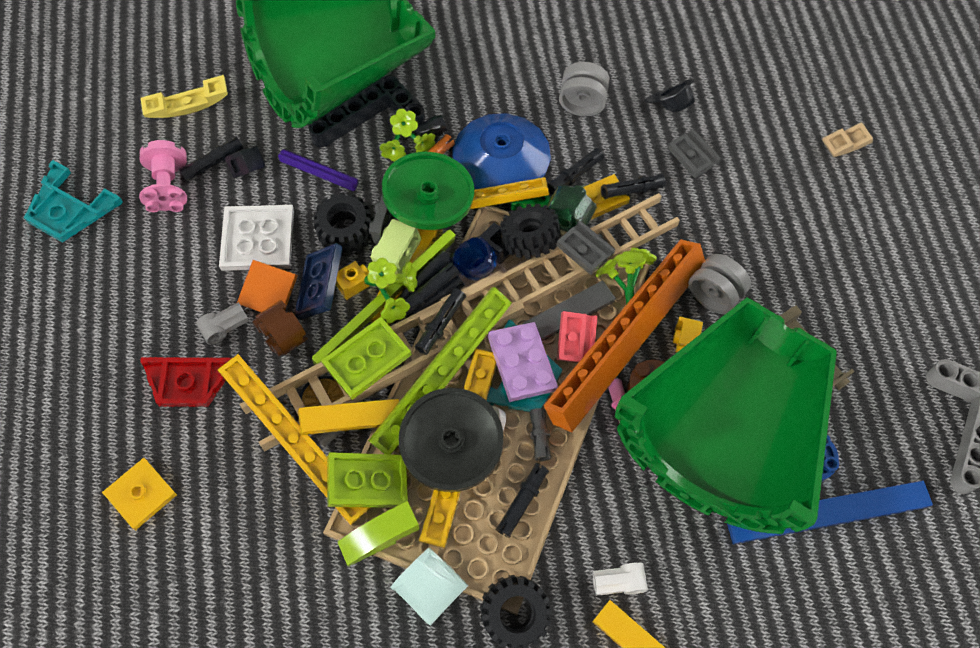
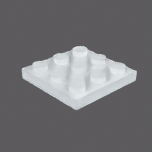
[219,205,294,271]

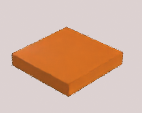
[237,260,298,312]

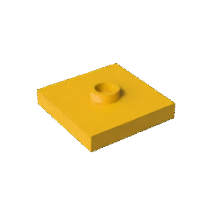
[102,458,177,531]

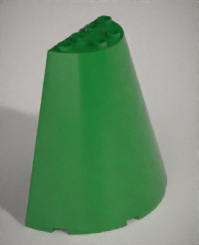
[236,0,436,128]
[615,297,837,534]

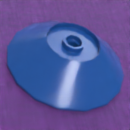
[452,113,551,190]

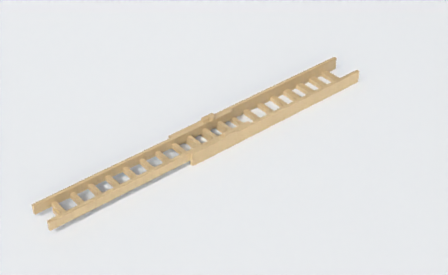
[240,193,680,452]

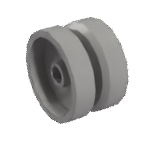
[559,62,610,116]
[688,254,751,314]

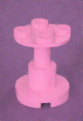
[139,140,187,212]

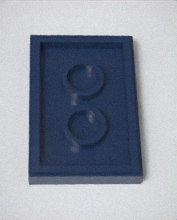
[294,243,342,320]

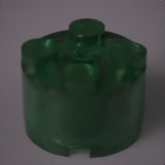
[546,185,597,232]

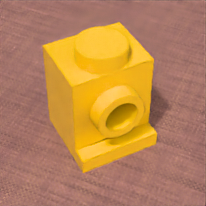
[335,261,370,300]
[673,316,703,353]

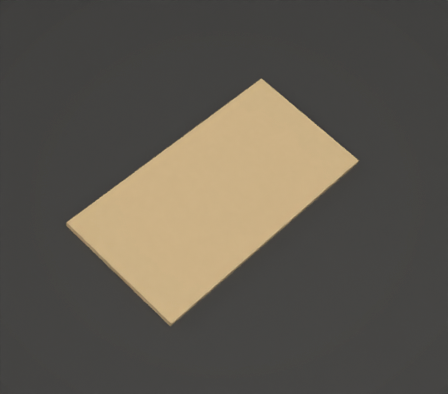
[323,206,650,615]

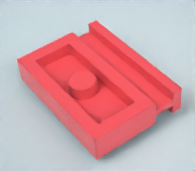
[557,311,597,363]

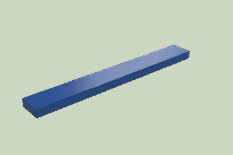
[727,481,933,545]

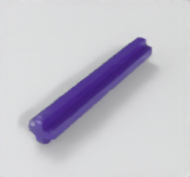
[278,149,359,191]

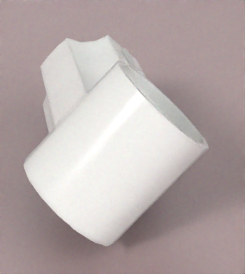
[592,563,648,596]

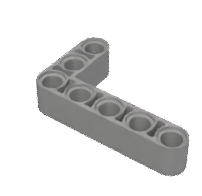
[926,359,980,495]

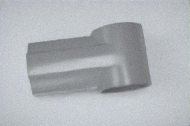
[196,302,249,345]

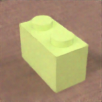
[370,219,422,275]

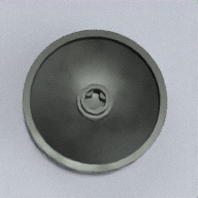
[399,388,503,492]

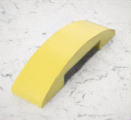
[141,75,228,118]

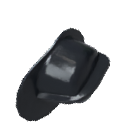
[645,79,695,112]

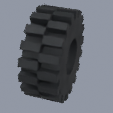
[500,204,561,259]

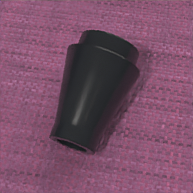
[415,114,448,137]

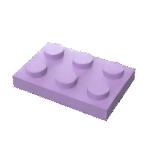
[487,322,558,402]

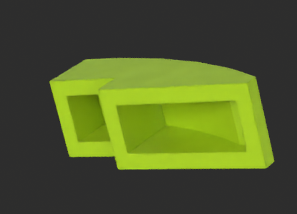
[338,501,420,567]

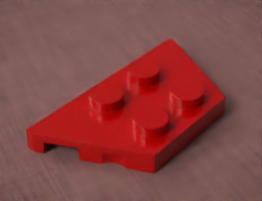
[140,357,232,407]

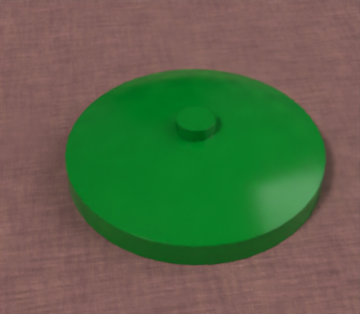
[382,152,474,230]

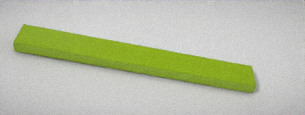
[312,230,456,365]
[368,287,512,454]

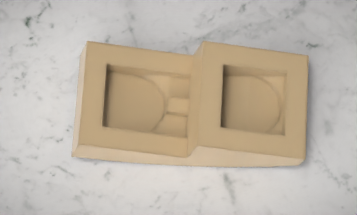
[822,122,873,157]

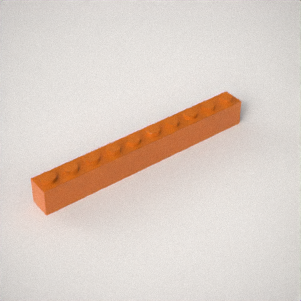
[543,239,705,432]

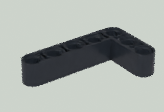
[308,75,425,148]

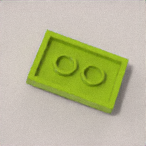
[321,317,412,400]
[327,452,408,508]

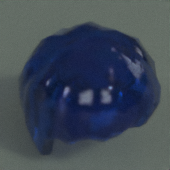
[453,236,497,281]

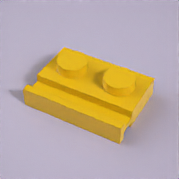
[575,174,630,220]

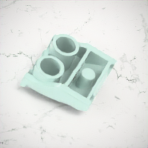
[390,547,469,625]

